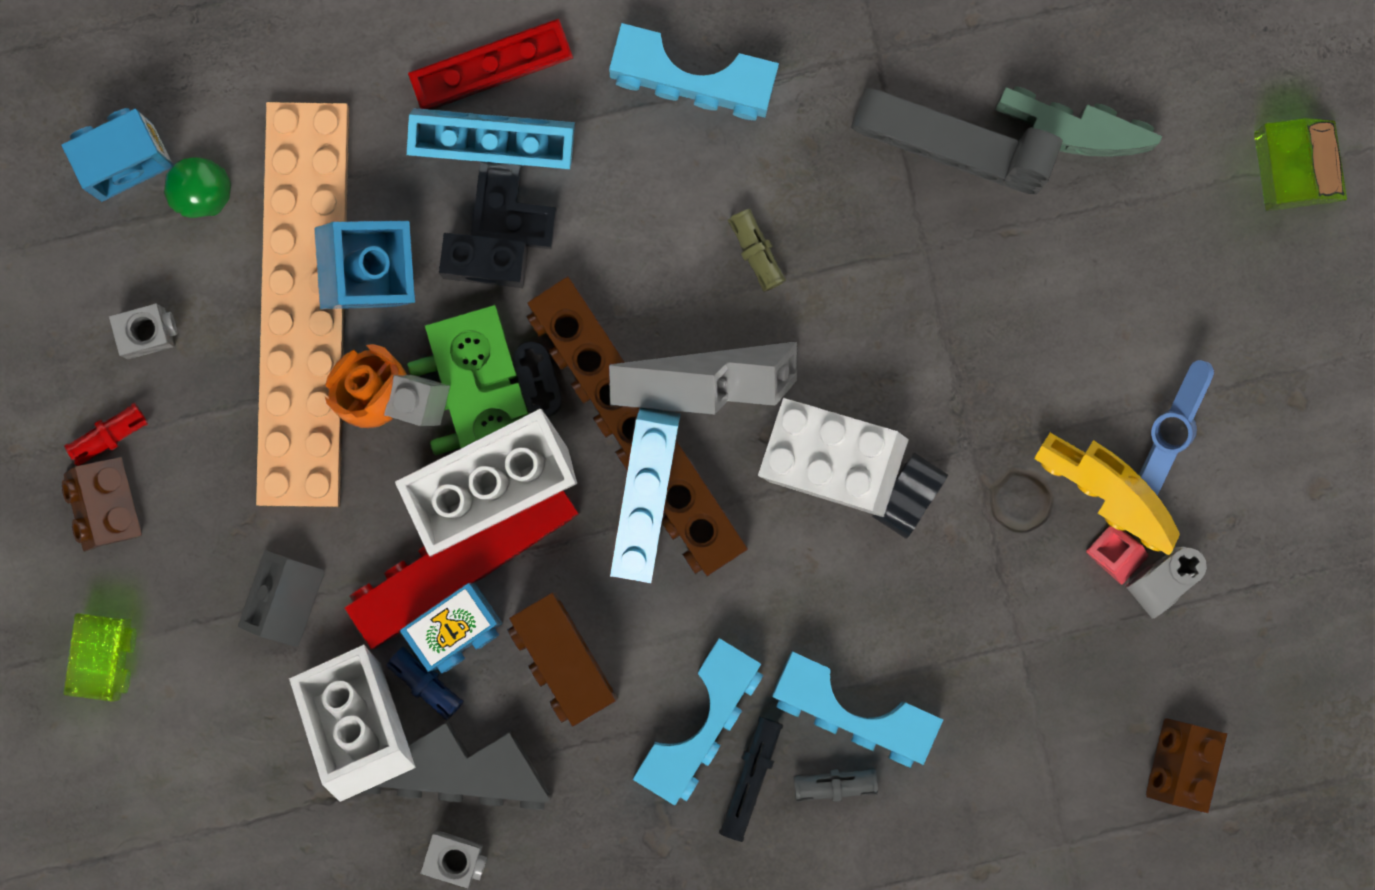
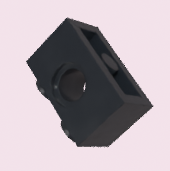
[439,233,528,288]

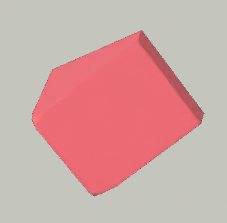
[1086,526,1148,584]

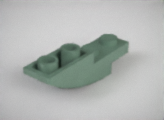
[995,86,1162,157]

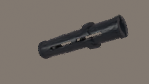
[719,716,783,842]

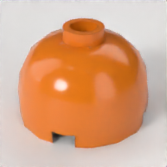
[325,344,406,428]

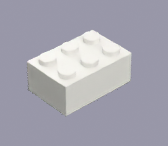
[758,398,909,517]
[289,645,416,802]

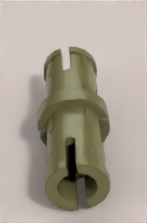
[727,208,786,292]

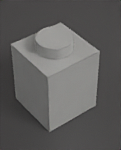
[384,375,450,426]

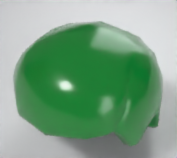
[164,157,231,218]

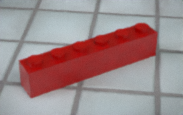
[344,490,580,649]

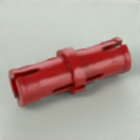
[64,402,149,466]

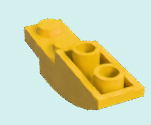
[1034,432,1180,555]

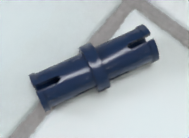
[386,647,464,721]

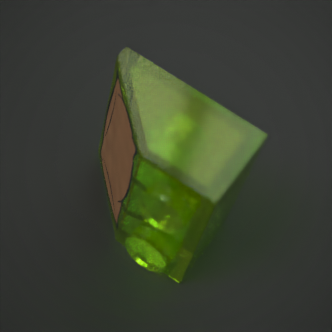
[1254,118,1347,211]

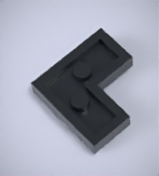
[471,162,557,249]

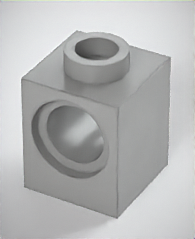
[109,303,178,360]
[420,830,487,888]

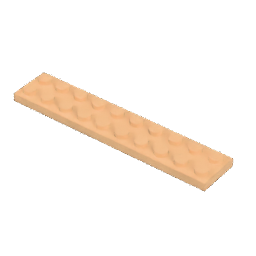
[256,102,349,507]

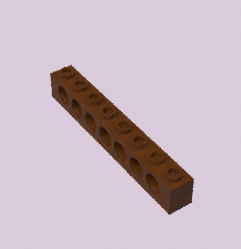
[526,276,748,577]

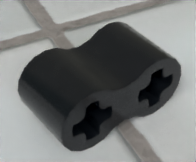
[872,452,948,539]

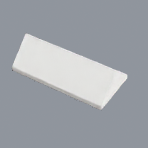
[395,409,577,556]

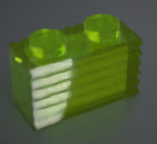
[63,613,137,701]

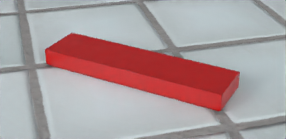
[408,18,573,110]

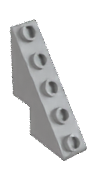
[609,342,797,415]

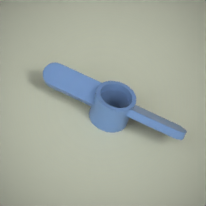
[1139,360,1214,496]

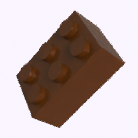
[507,592,618,727]

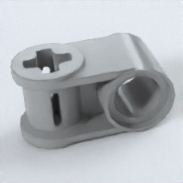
[1126,546,1207,619]

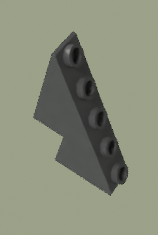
[361,722,552,810]

